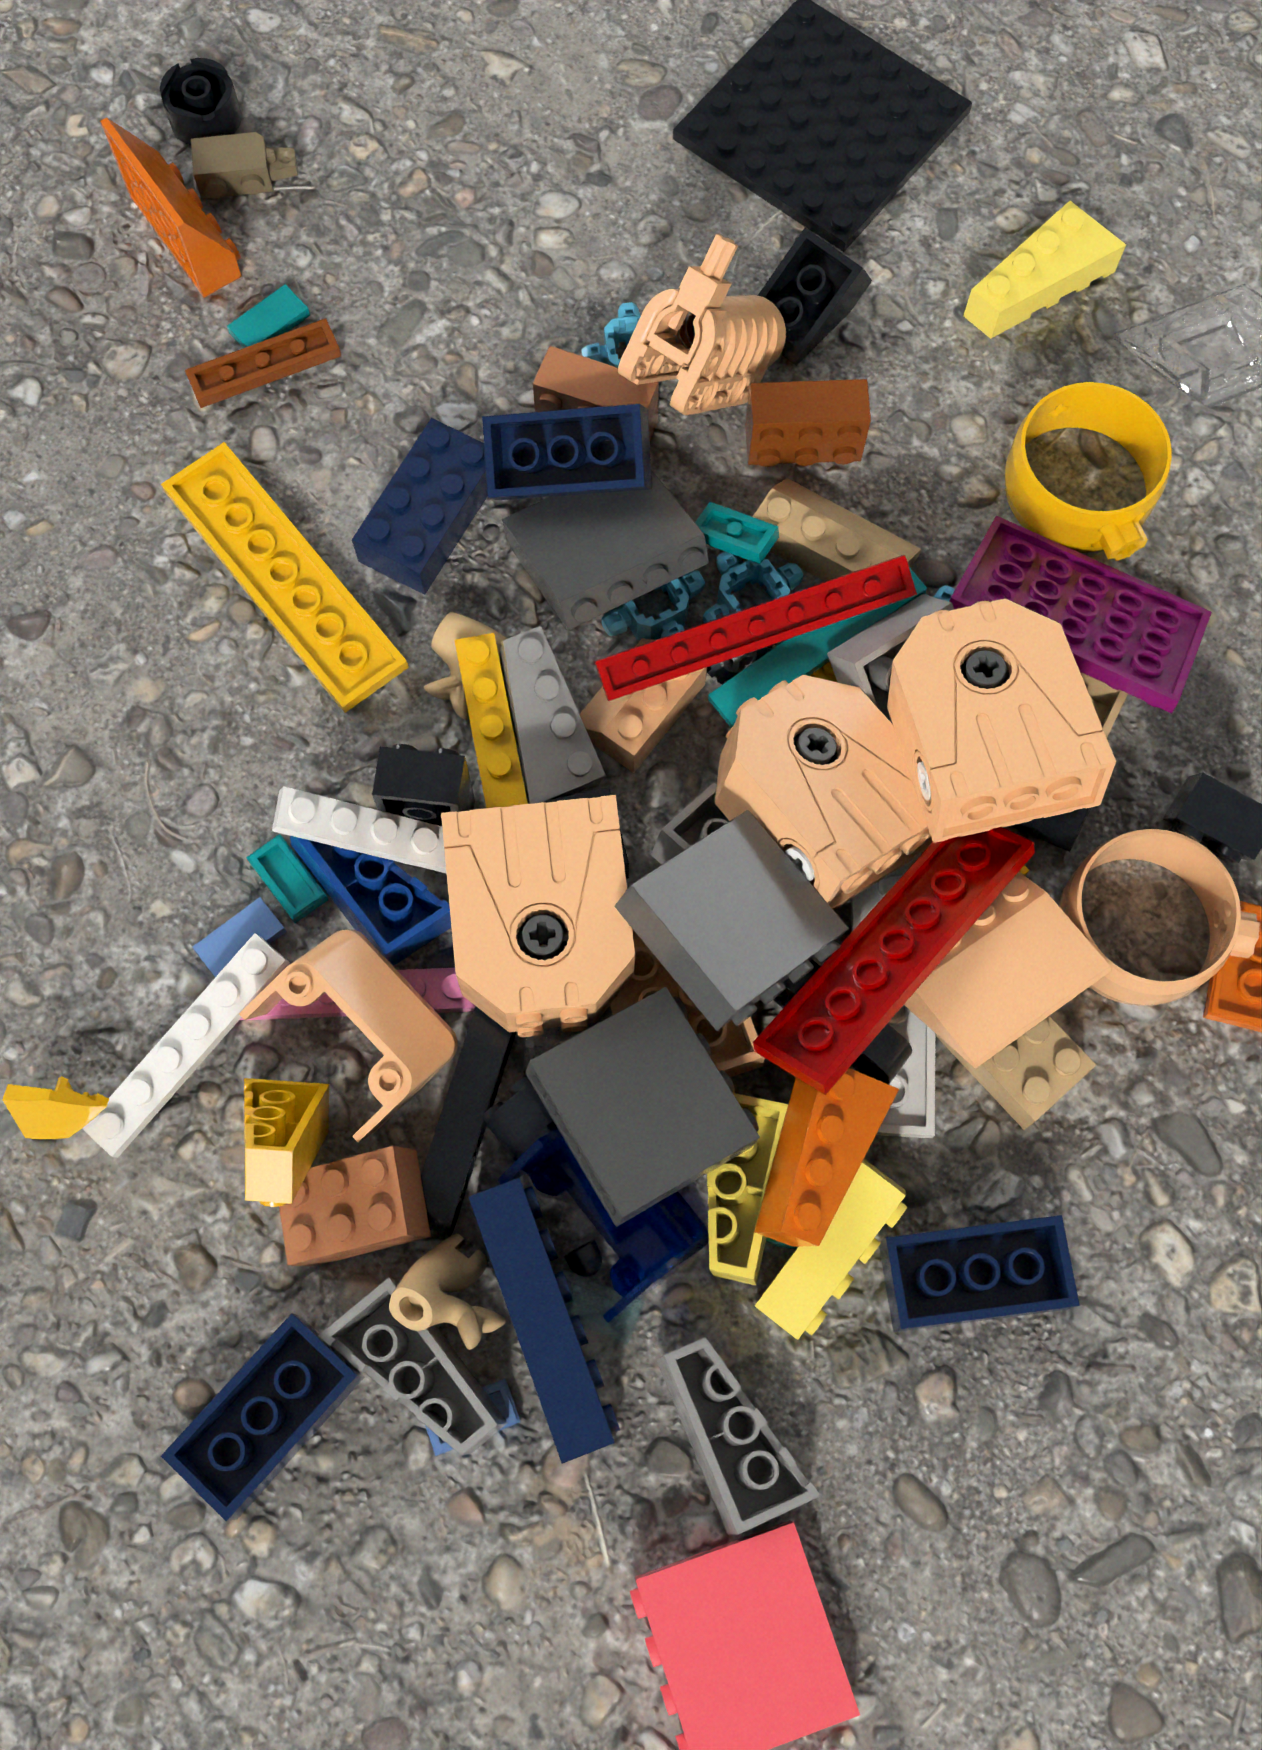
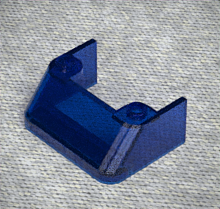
[497,1129,709,1323]

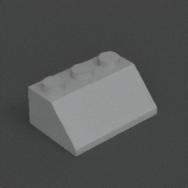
[827,594,954,723]

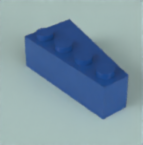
[290,836,451,966]

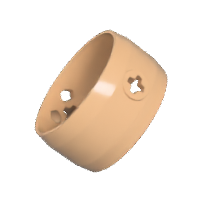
[1059,829,1260,1006]

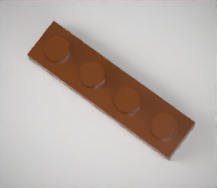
[185,318,341,408]

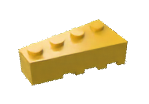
[244,1078,329,1207]

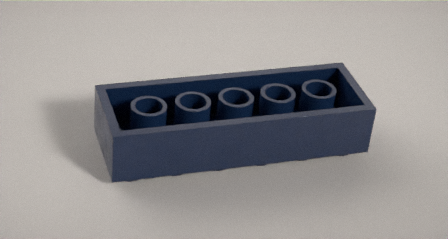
[469,1178,620,1464]

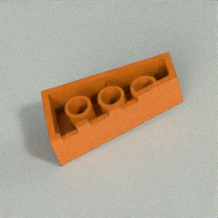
[754,1068,899,1247]

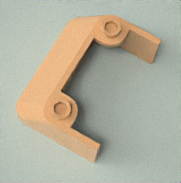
[239,929,458,1142]

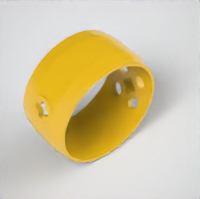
[1005,382,1172,561]

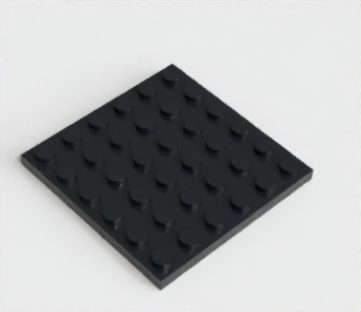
[673,0,972,252]

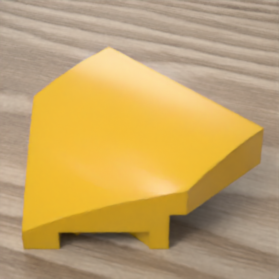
[2,1076,109,1139]

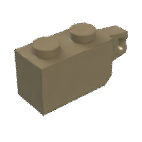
[191,132,298,199]

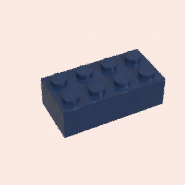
[482,404,652,500]
[352,418,488,595]
[879,1215,1080,1332]
[161,1313,365,1522]

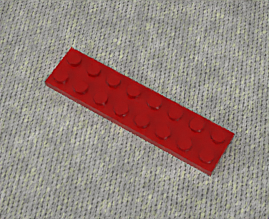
[753,827,1035,1095]

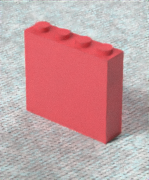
[630,1520,860,1750]

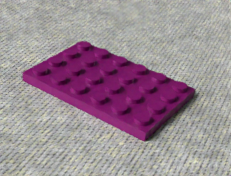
[949,516,1212,713]

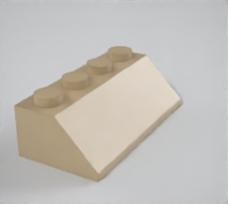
[753,478,921,581]

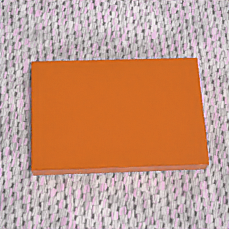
[1203,901,1262,1032]

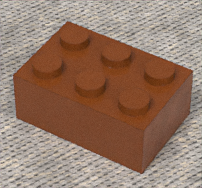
[745,379,871,467]

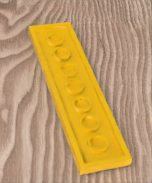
[161,442,409,713]

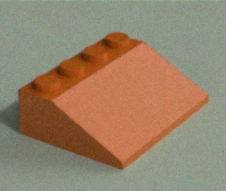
[100,117,242,298]

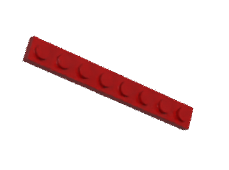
[594,555,917,701]

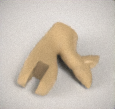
[424,612,508,720]
[389,1233,506,1350]

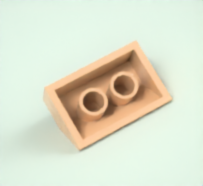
[580,638,707,773]

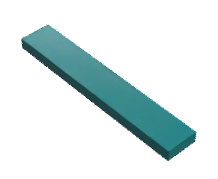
[708,567,927,728]

